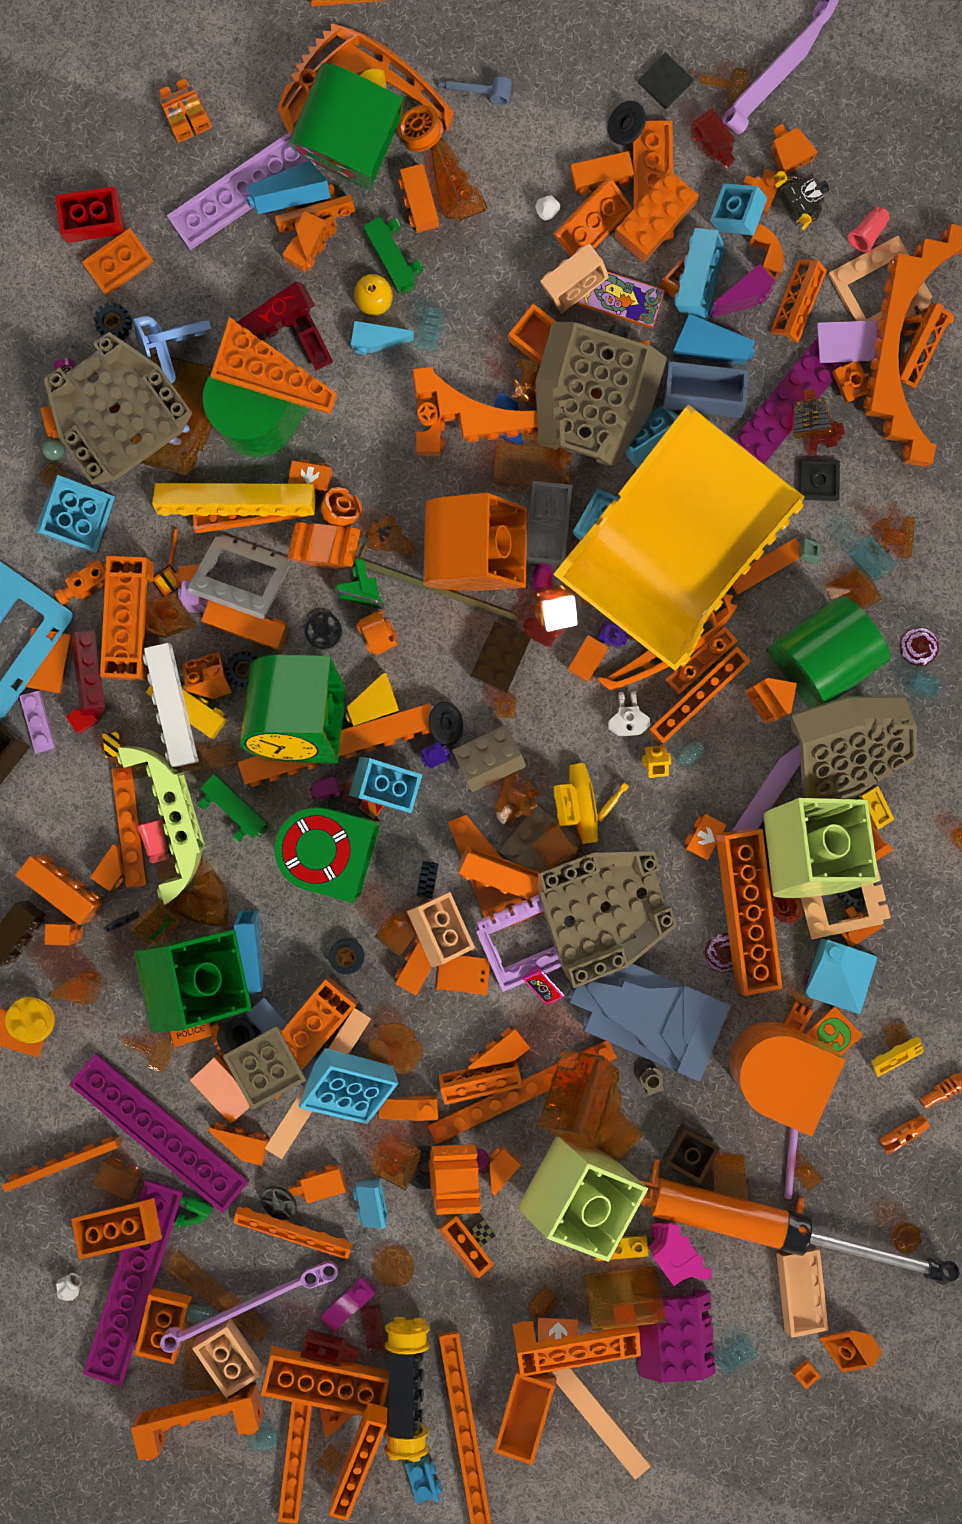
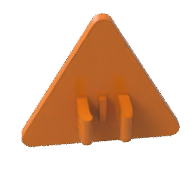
[319,1407,354,1437]

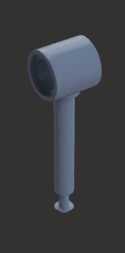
[437,76,512,105]

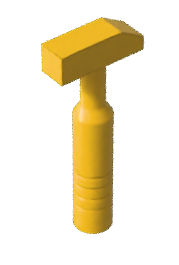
[597,782,629,822]

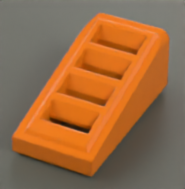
[660,254,686,298]

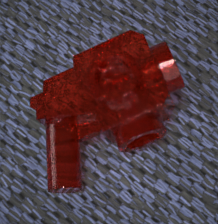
[807,420,845,455]
[522,615,566,647]

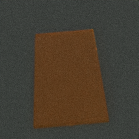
[713,1154,748,1202]
[183,1325,215,1391]

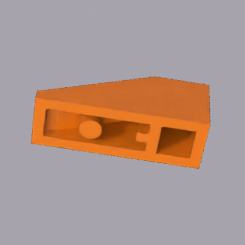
[378,1095,439,1121]

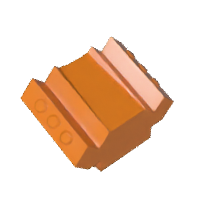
[287,522,361,570]
[429,1144,481,1215]

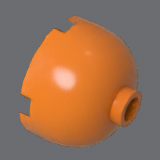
[321,487,362,528]

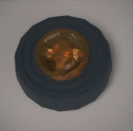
[329,939,364,975]

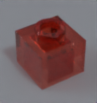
[341,781,361,805]

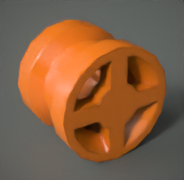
[418,402,438,426]

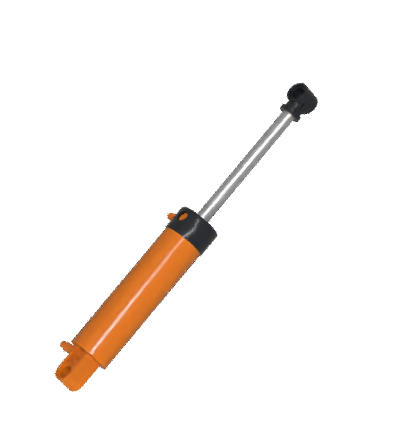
[639,1159,960,1285]

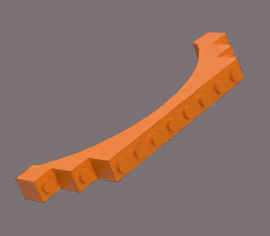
[863,224,962,467]
[412,340,650,443]

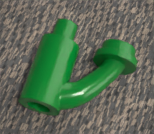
[175,1196,213,1229]

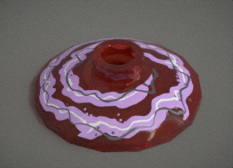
[900,627,939,666]
[705,933,733,973]

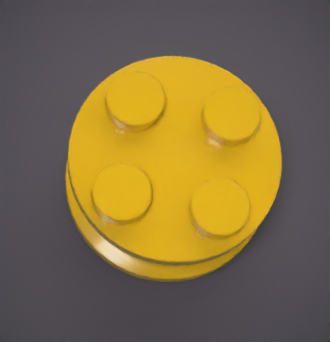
[5,997,55,1043]

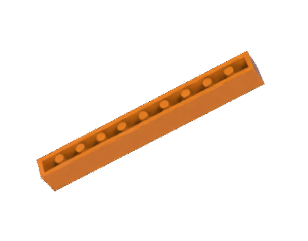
[238,704,432,788]

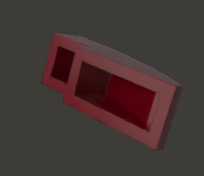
[292,313,333,371]

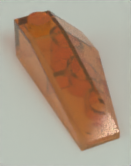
[431,140,488,221]

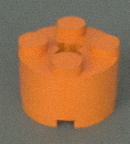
[356,609,399,655]

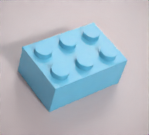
[349,757,422,813]

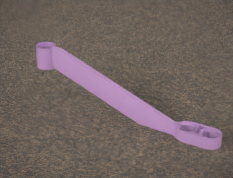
[722,0,839,134]
[715,744,801,850]
[160,1260,339,1353]

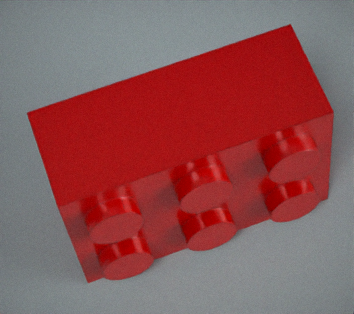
[55,186,125,243]

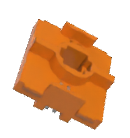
[832,361,869,403]

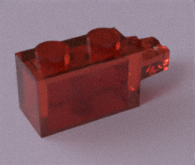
[691,108,735,168]
[300,1329,360,1367]

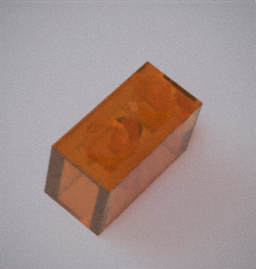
[93,1157,143,1201]

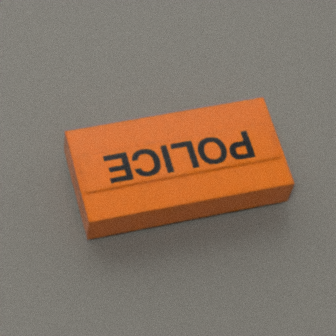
[170,1023,213,1047]

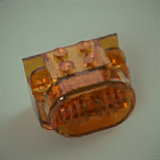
[537,1050,622,1148]

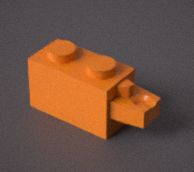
[288,1163,347,1204]

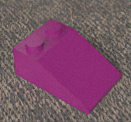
[709,264,776,318]

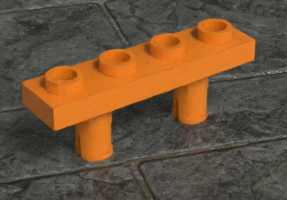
[275,184,355,234]
[665,626,738,695]

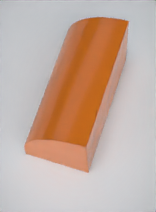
[568,635,609,683]

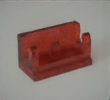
[361,1304,387,1353]

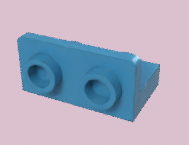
[405,1455,442,1503]

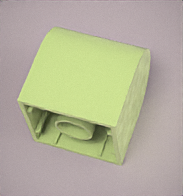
[763,798,879,898]
[518,1132,648,1262]

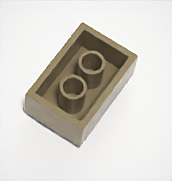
[452,725,526,792]

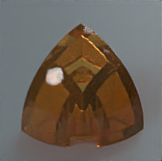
[171,870,229,926]

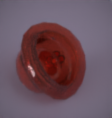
[770,890,803,923]

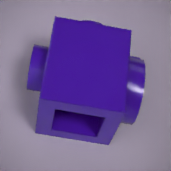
[597,620,629,649]
[420,742,452,769]

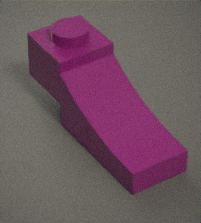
[320,1274,376,1332]

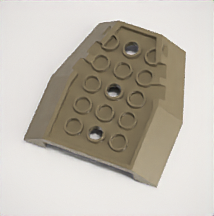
[536,322,667,467]
[44,332,192,485]
[791,696,917,799]
[537,851,677,988]

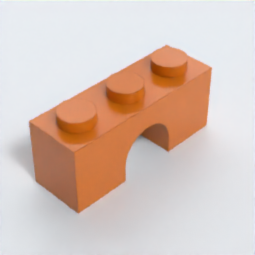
[416,396,445,456]

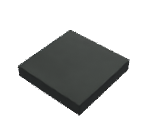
[638,52,694,110]
[799,460,840,501]

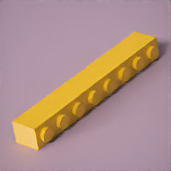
[152,483,316,517]

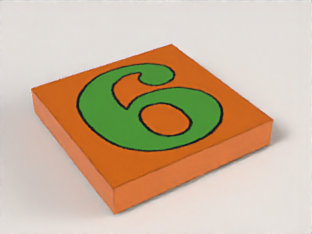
[806,1006,863,1056]

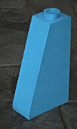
[246,160,330,214]
[672,313,756,365]
[234,910,263,995]

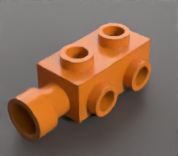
[54,560,106,605]

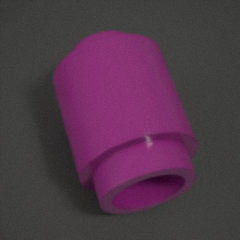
[532,564,553,594]

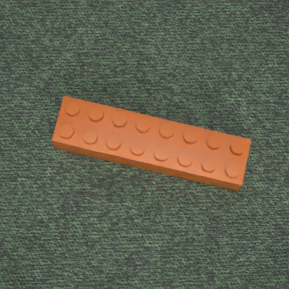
[716,828,783,996]

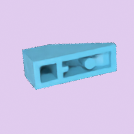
[351,321,414,355]

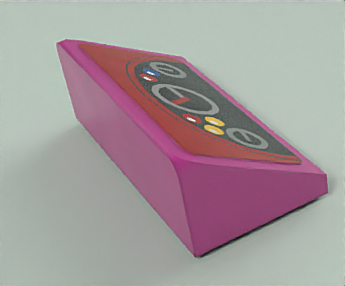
[522,965,564,1005]

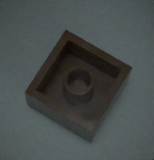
[662,1123,720,1184]

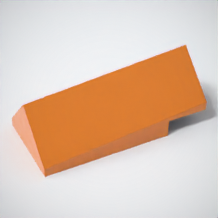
[744,678,797,723]

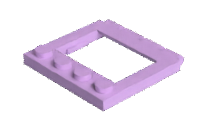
[475,894,561,992]

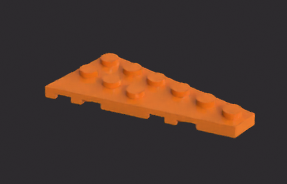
[211,317,337,415]
[448,815,544,931]

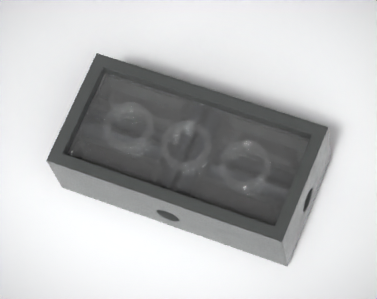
[526,481,572,568]

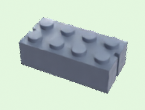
[663,361,749,418]

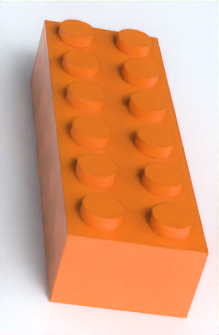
[261,1346,389,1416]

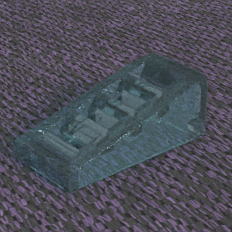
[417,306,445,353]
[715,1335,759,1375]

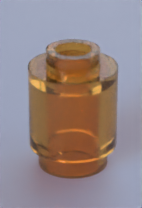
[528,1287,557,1318]

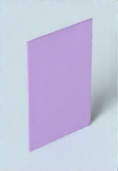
[817,321,878,363]

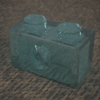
[847,535,897,583]

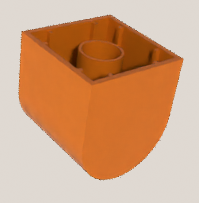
[423,493,527,591]
[729,1021,846,1137]

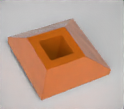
[182,651,232,699]

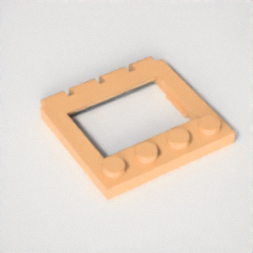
[828,235,932,336]
[801,867,891,939]

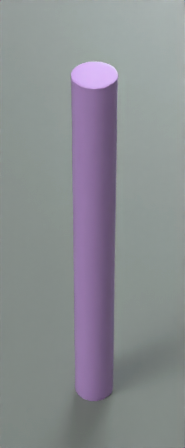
[784,1127,798,1199]

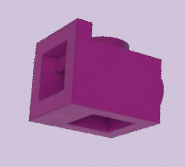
[310,776,342,801]

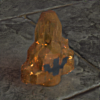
[367,513,415,554]

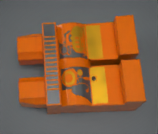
[159,79,212,143]

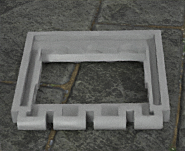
[187,534,290,620]

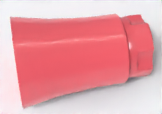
[847,206,890,253]
[136,819,169,863]

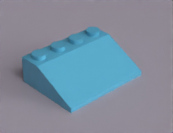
[299,1048,399,1124]

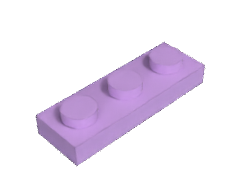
[19,691,56,753]

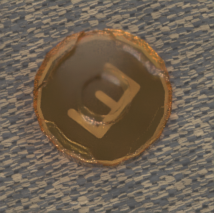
[375,1246,414,1288]

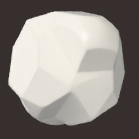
[535,195,560,221]
[56,1273,82,1301]

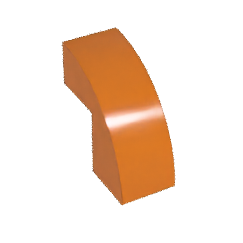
[749,223,784,279]

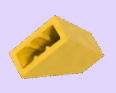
[345,673,400,726]

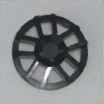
[103,911,140,932]

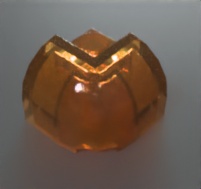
[375,910,416,956]

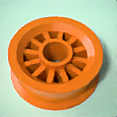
[397,105,443,152]

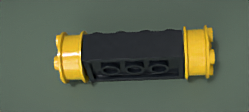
[384,1317,430,1462]

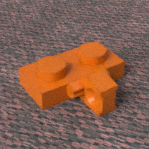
[742,169,779,214]
[840,905,884,948]

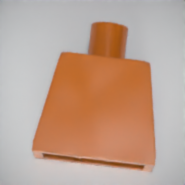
[770,124,818,175]

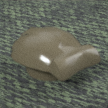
[640,1068,665,1096]

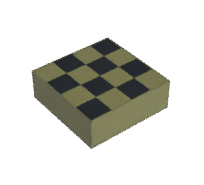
[468,1218,496,1247]

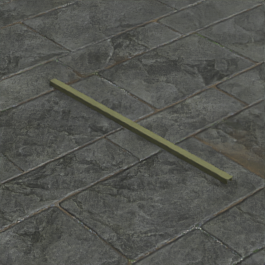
[354,557,519,622]

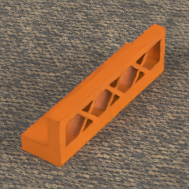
[770,259,827,343]
[899,303,953,389]
[439,1059,523,1105]

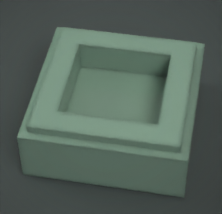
[799,538,821,564]

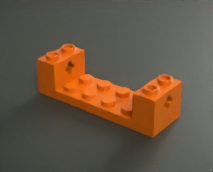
[100,556,154,681]
[275,976,359,1099]
[512,1304,641,1377]
[131,1383,264,1461]

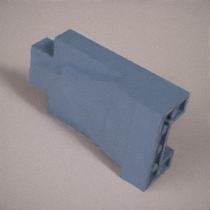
[567,964,731,1082]

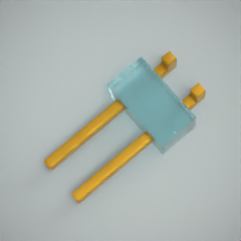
[355,533,371,558]

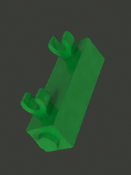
[363,216,424,294]
[197,774,269,843]

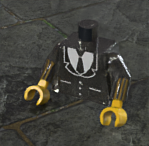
[772,171,830,230]

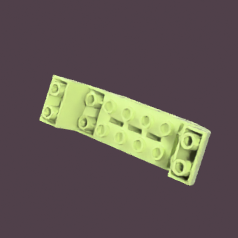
[117,746,206,905]

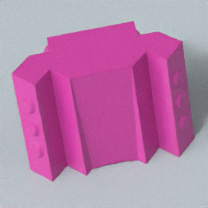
[648,1222,712,1286]

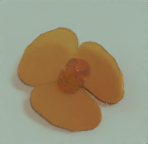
[369,1023,423,1074]

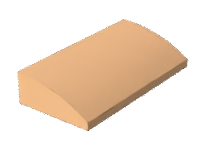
[776,1249,828,1338]

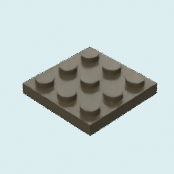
[499,804,581,872]
[223,1025,307,1110]

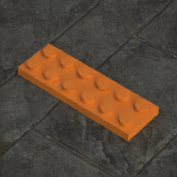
[632,121,674,241]

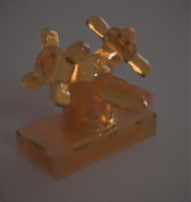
[511,358,540,406]
[870,516,915,559]
[494,773,541,817]

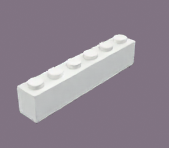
[143,643,199,767]

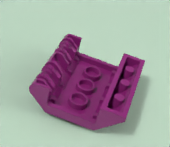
[634,1290,716,1383]

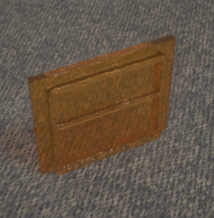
[585,1266,666,1331]

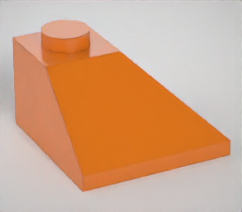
[820,1330,882,1372]

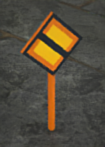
[153,529,181,599]

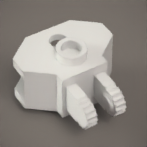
[608,691,650,736]

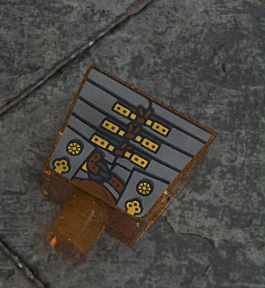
[792,389,833,439]

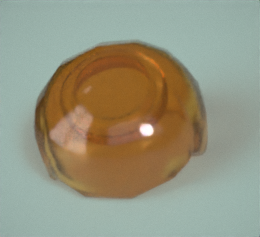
[891,1222,922,1254]

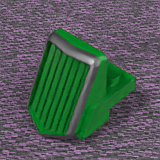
[334,559,385,609]

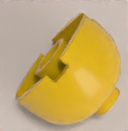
[354,274,393,316]

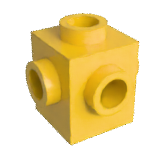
[642,745,671,778]

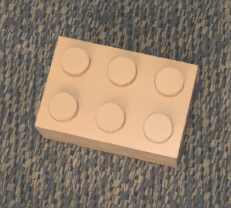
[540,243,609,314]
[407,892,475,967]
[192,1318,263,1398]

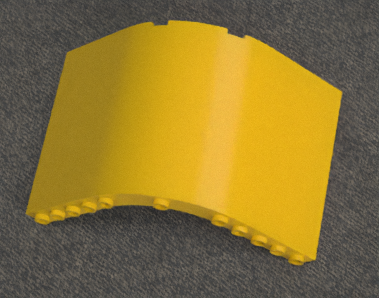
[553,404,804,671]

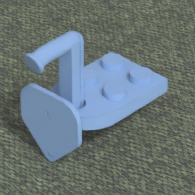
[133,316,211,384]

